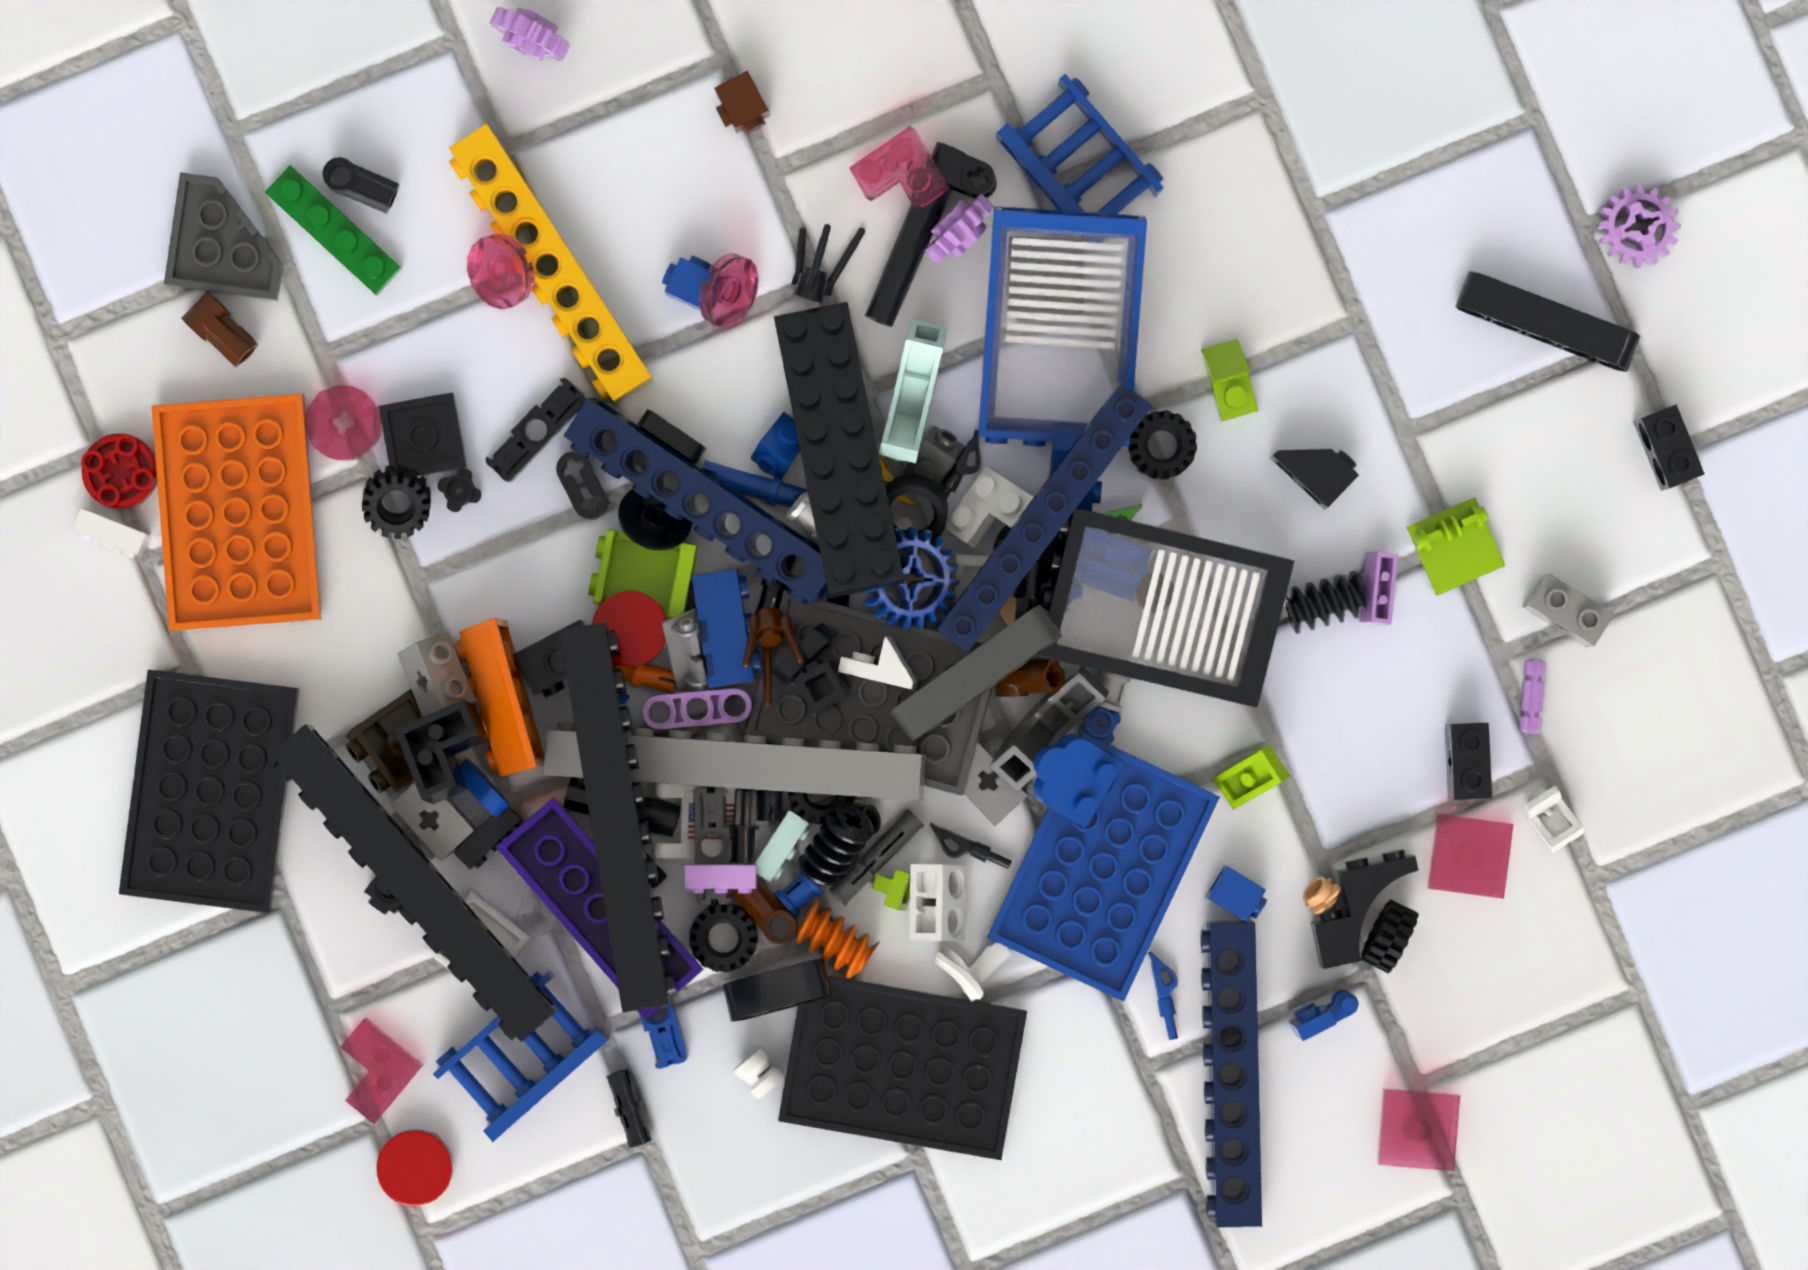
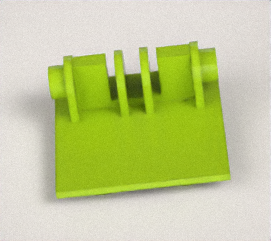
[1406,497,1505,596]

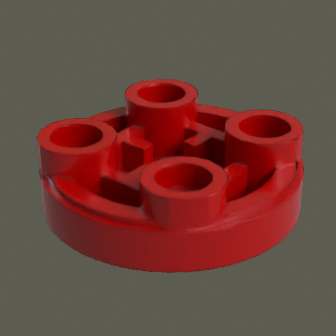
[81,433,157,509]
[592,591,667,667]
[376,1129,453,1206]

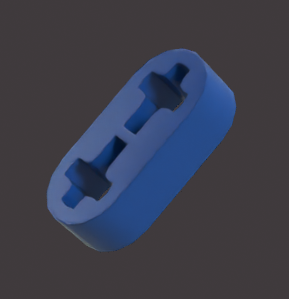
[459,758,511,818]

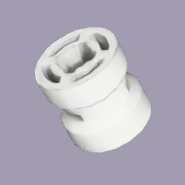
[733,1047,785,1100]

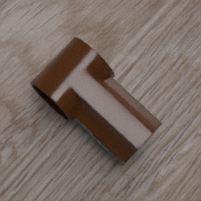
[181,291,259,367]
[995,659,1065,697]
[731,874,798,944]

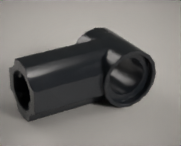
[322,157,400,214]

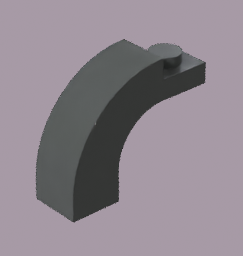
[989,666,1109,792]

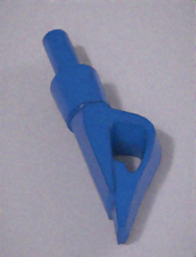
[1148,951,1178,1040]

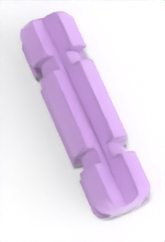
[1519,659,1546,733]

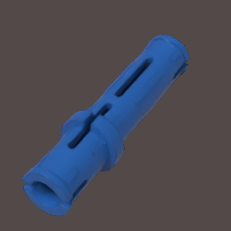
[702,460,808,508]

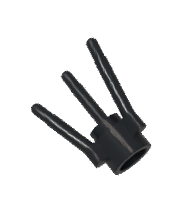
[791,224,865,303]

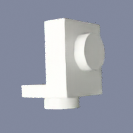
[1524,786,1584,853]

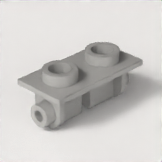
[661,609,708,691]

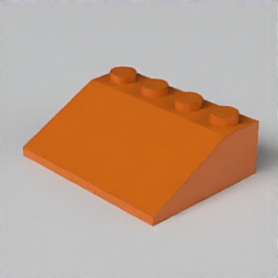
[456,618,544,777]

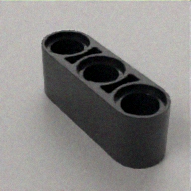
[723,959,832,1022]

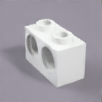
[909,864,966,941]

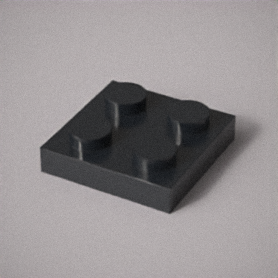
[379,392,468,476]

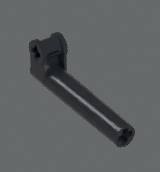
[865,142,997,328]

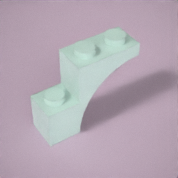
[879,319,948,463]

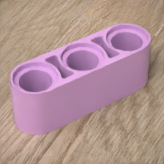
[642,688,753,729]

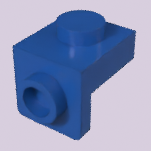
[750,412,800,478]

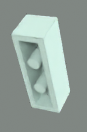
[755,810,811,882]

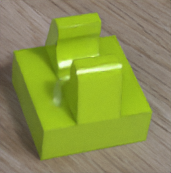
[872,869,910,911]

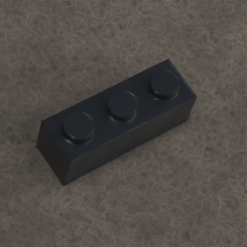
[453,806,522,869]

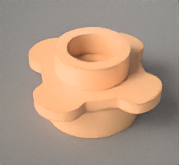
[1303,876,1341,915]

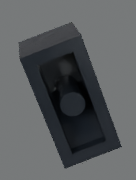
[1270,449,1359,510]

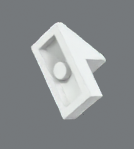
[838,636,918,689]

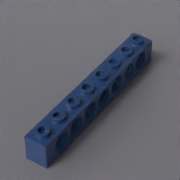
[937,382,1153,653]
[564,398,827,604]
[1200,920,1262,1228]

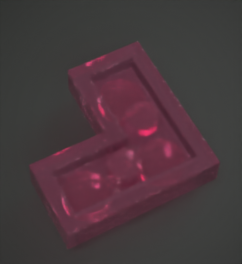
[849,126,950,210]
[340,1017,424,1124]

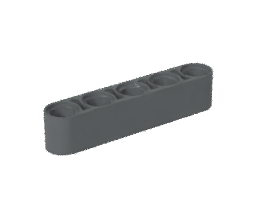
[889,604,1063,744]

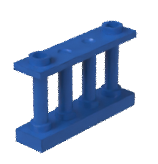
[996,74,1164,251]
[433,971,610,1142]

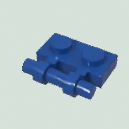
[1289,989,1359,1041]

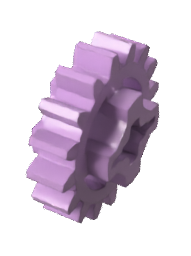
[489,7,571,61]
[1596,185,1681,268]
[925,194,994,264]

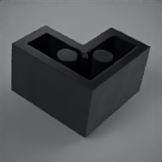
[395,699,489,805]

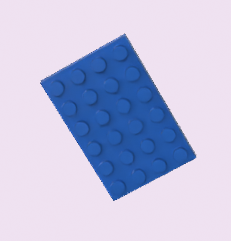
[987,732,1220,1002]

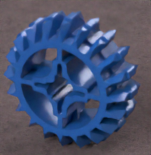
[860,527,960,630]

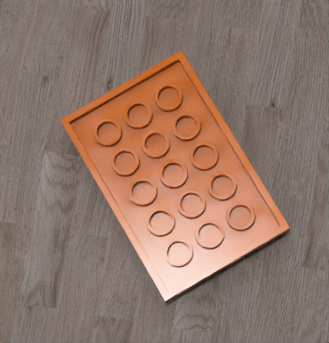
[152,394,322,631]

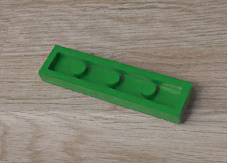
[265,165,402,296]

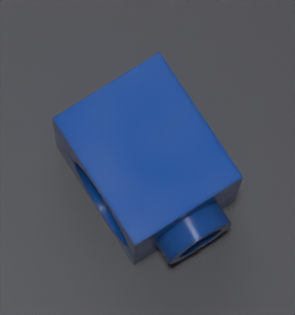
[1205,865,1267,922]

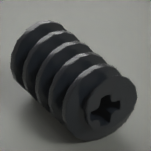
[1285,571,1367,634]
[797,803,873,886]

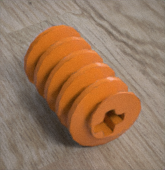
[796,899,880,979]

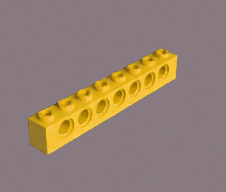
[449,124,653,404]

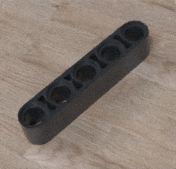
[1455,271,1641,372]

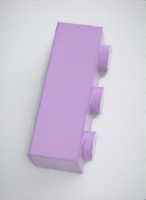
[1359,551,1398,625]
[684,864,757,894]

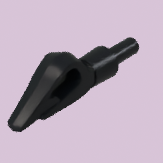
[931,429,981,508]
[929,822,1012,869]

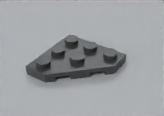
[164,172,283,301]

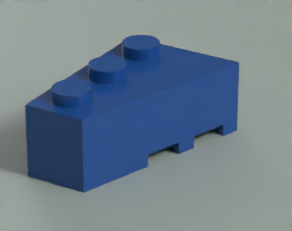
[691,569,762,688]

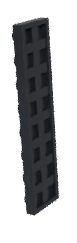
[774,302,905,598]

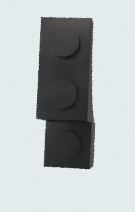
[1310,849,1419,969]

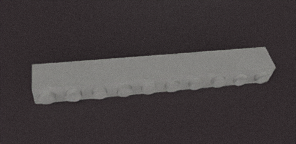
[543,723,926,800]

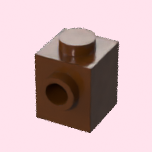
[714,70,770,134]

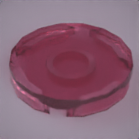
[467,233,534,309]
[699,253,759,329]

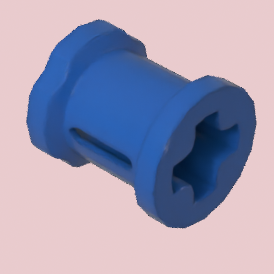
[775,870,824,918]

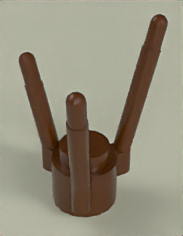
[742,607,804,707]

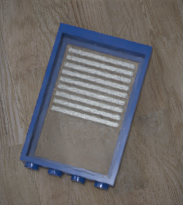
[978,206,1147,451]

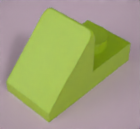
[1201,339,1258,422]
[1213,744,1290,810]

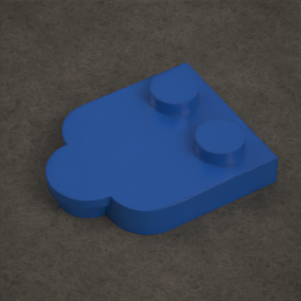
[1033,734,1124,829]

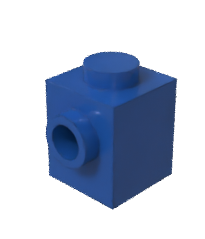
[662,255,723,314]

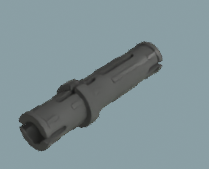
[829,809,925,906]

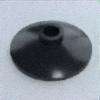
[618,488,692,550]

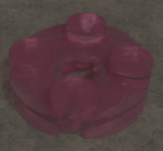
[305,385,382,461]

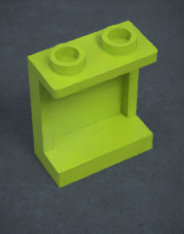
[588,529,698,618]

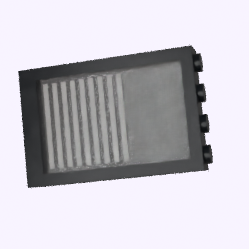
[1038,507,1294,708]

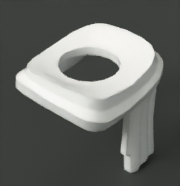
[933,942,1011,1002]

